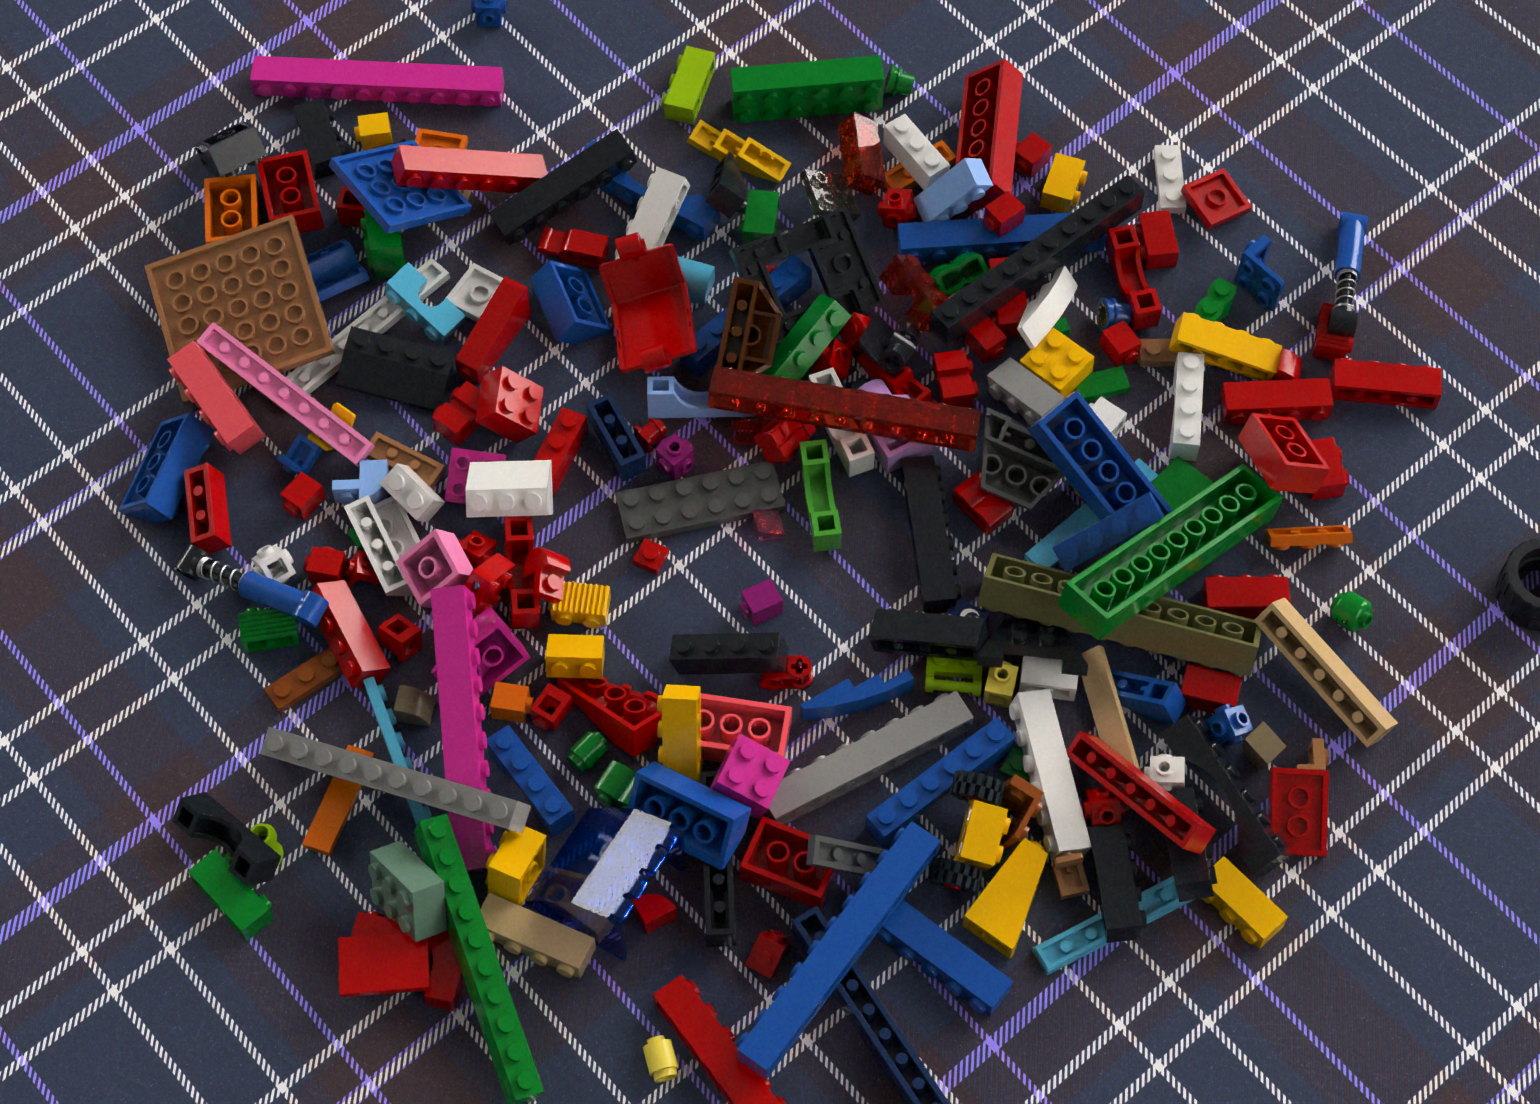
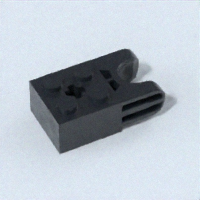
[194,121,267,177]

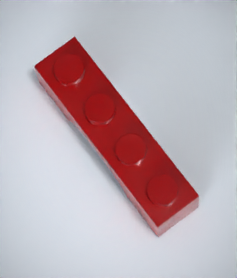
[1105,224,1162,331]
[502,516,541,629]

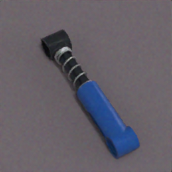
[1326,211,1368,338]
[174,544,329,628]

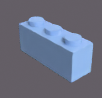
[913,158,993,222]

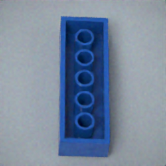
[1027,391,1173,546]

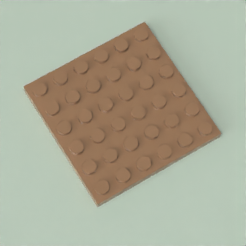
[145,214,336,406]

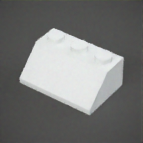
[465,460,553,517]

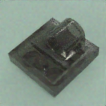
[800,169,861,221]

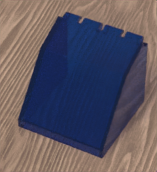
[525,808,686,961]

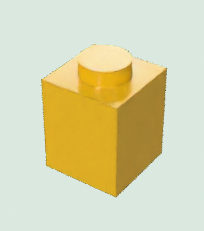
[354,112,393,151]

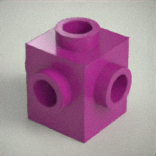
[656,433,694,480]

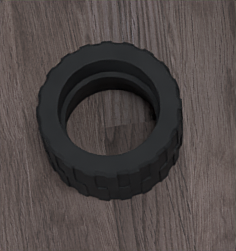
[1495,538,1540,631]

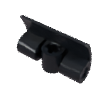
[858,312,921,373]

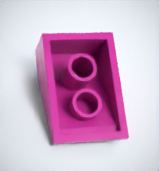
[431,606,531,698]

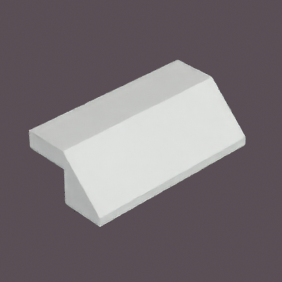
[344,495,420,596]

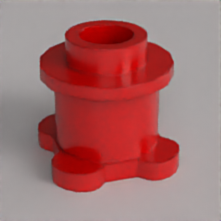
[633,418,667,454]

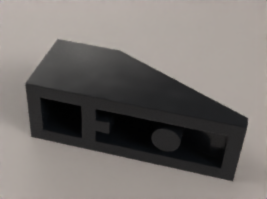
[705,151,748,219]

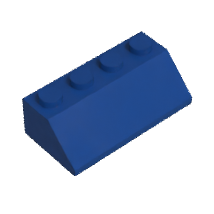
[118,413,214,524]
[624,761,752,870]

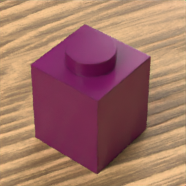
[739,578,783,626]

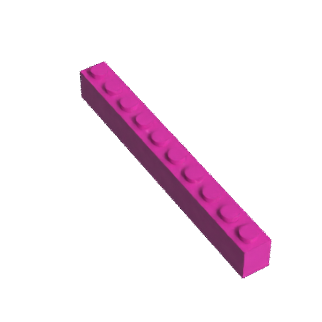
[250,56,504,107]
[430,585,496,874]

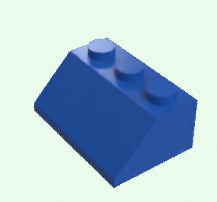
[530,260,612,345]

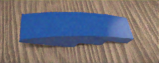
[800,670,914,721]

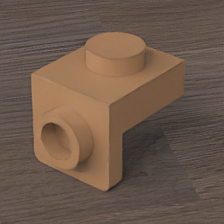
[1295,738,1329,770]
[1052,851,1090,900]

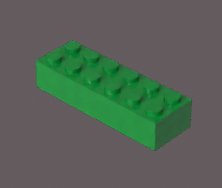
[730,55,884,123]

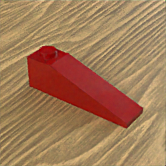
[557,677,662,757]

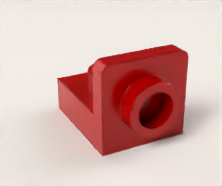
[344,550,382,587]

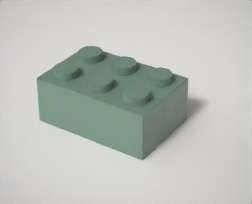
[368,840,447,942]

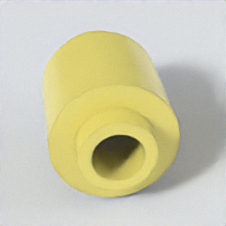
[643,1035,679,1083]

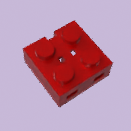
[465,553,515,619]

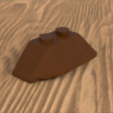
[713,276,782,387]

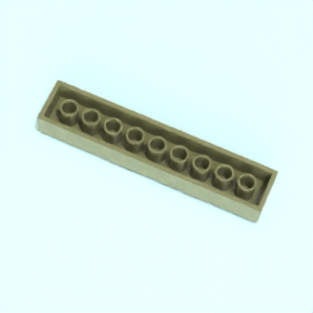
[977,553,1261,676]

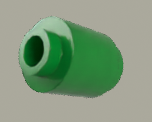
[566,731,608,773]

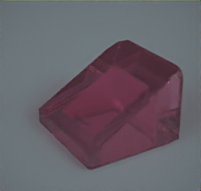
[752,509,785,542]

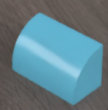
[678,256,715,306]

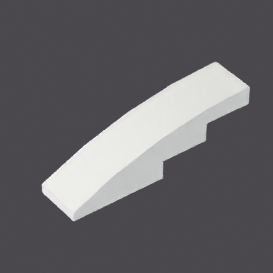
[1017,265,1078,349]

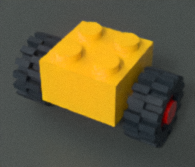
[927,770,1011,894]

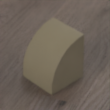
[394,685,436,727]
[1242,721,1287,770]

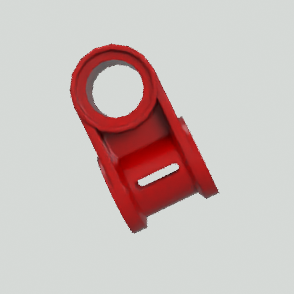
[759,655,814,690]

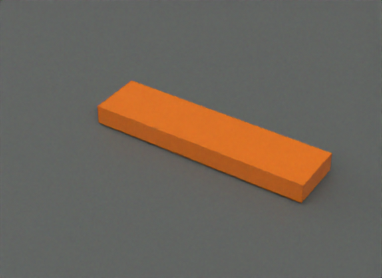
[302,744,375,856]

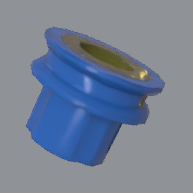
[1096,297,1132,331]

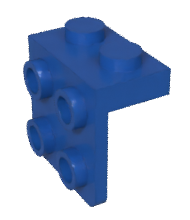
[1235,235,1285,311]

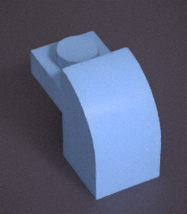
[332,459,390,505]

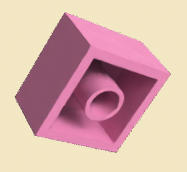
[396,529,474,608]

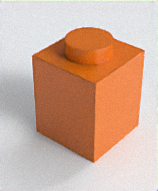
[490,682,534,723]

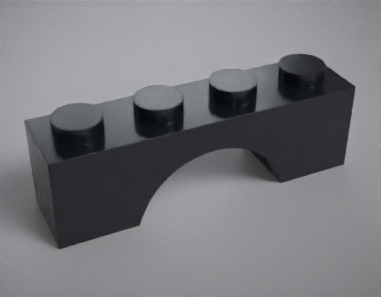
[172,792,281,887]

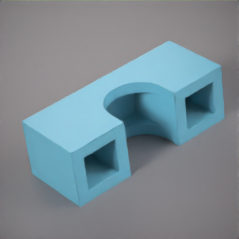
[384,262,466,345]

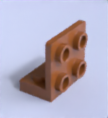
[999,774,1044,851]

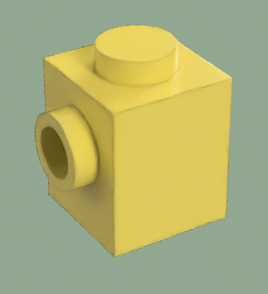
[983,661,1019,708]

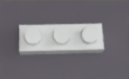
[1154,145,1186,213]

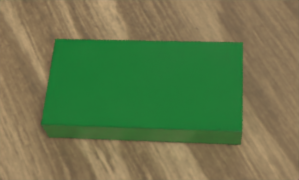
[1076,366,1131,402]

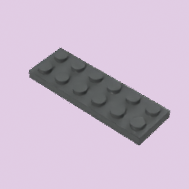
[615,461,785,544]

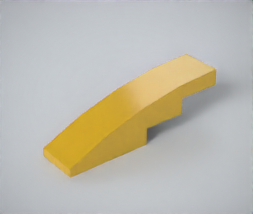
[687,119,792,184]

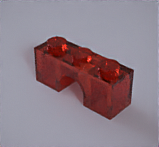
[879,254,948,332]

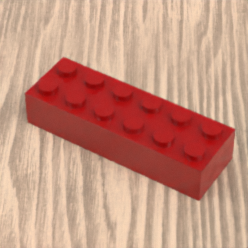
[955,58,1023,213]

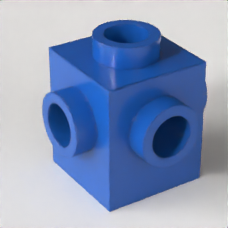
[471,0,507,27]
[1204,704,1254,747]

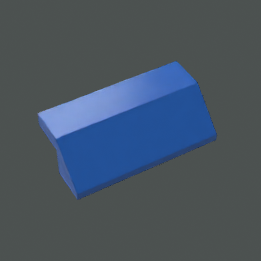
[306,238,370,302]

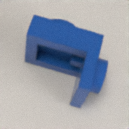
[276,433,323,476]

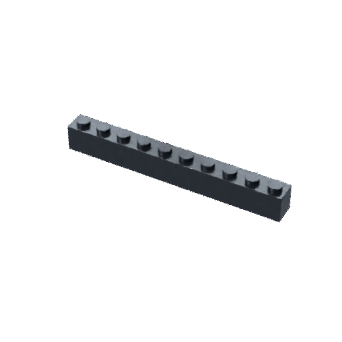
[929,174,1145,346]

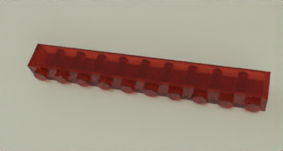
[708,366,981,452]

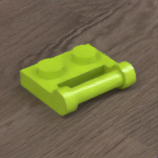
[924,657,982,697]

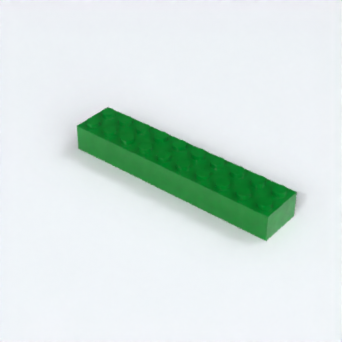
[1057,464,1283,640]

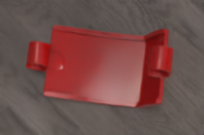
[599,232,697,374]

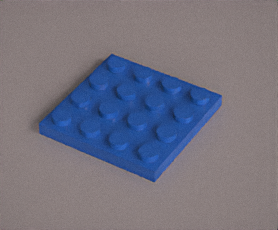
[329,140,472,234]

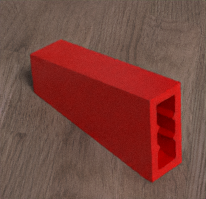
[455,276,531,385]

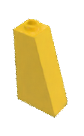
[962,838,1048,959]

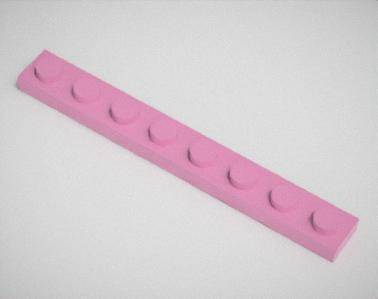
[196,322,375,467]

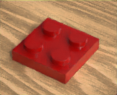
[1181,168,1252,230]

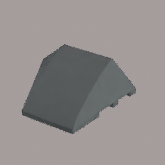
[980,407,1064,511]

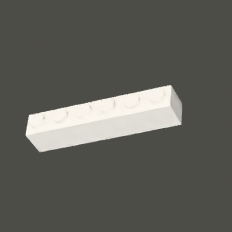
[1009,689,1092,862]

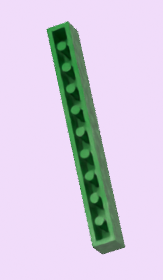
[413,813,544,1104]

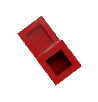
[523,547,571,604]

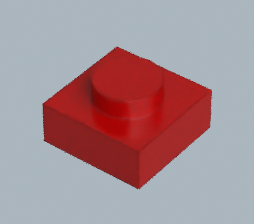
[633,538,669,575]

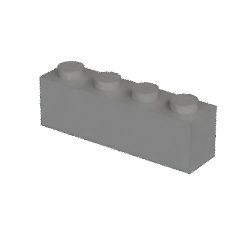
[987,357,1065,426]

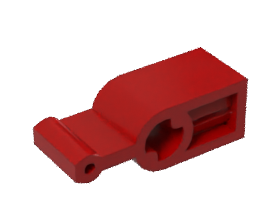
[537,227,609,269]

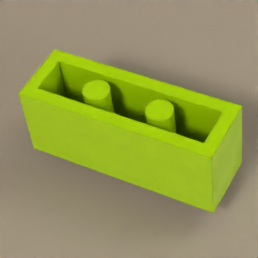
[661,46,716,125]

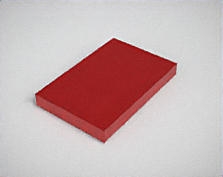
[1268,767,1329,857]
[338,933,430,998]

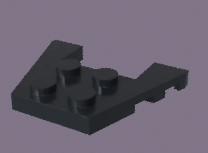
[977,618,1088,676]

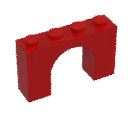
[338,911,465,1012]

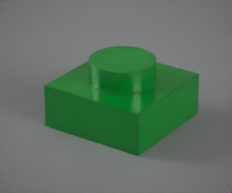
[999,747,1029,781]

